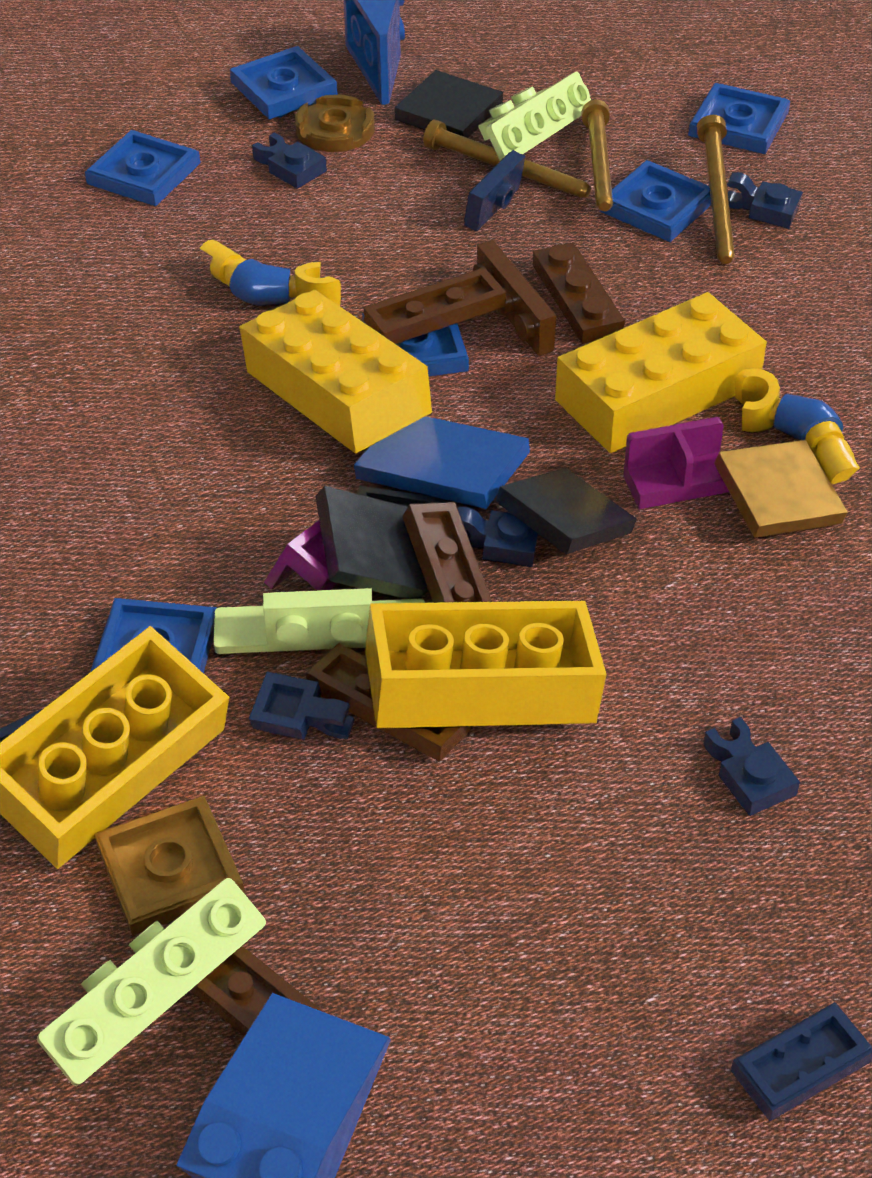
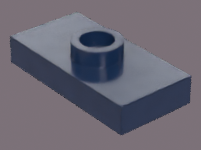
[464,150,526,232]
[731,1002,872,1122]

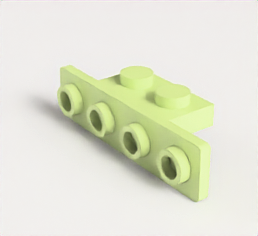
[478,72,591,161]
[214,588,425,654]
[37,878,266,1086]

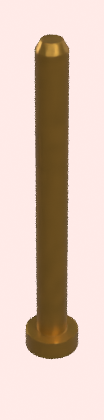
[581,99,613,212]
[697,115,735,264]
[423,119,591,198]

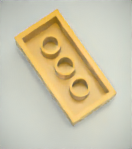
[239,290,432,454]
[555,292,767,454]
[365,601,607,728]
[0,626,230,869]

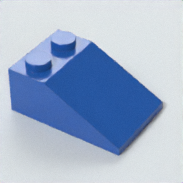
[344,0,405,105]
[176,993,391,1178]

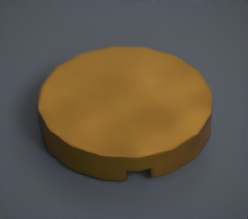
[295,95,375,152]

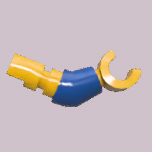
[200,240,341,306]
[735,368,860,484]

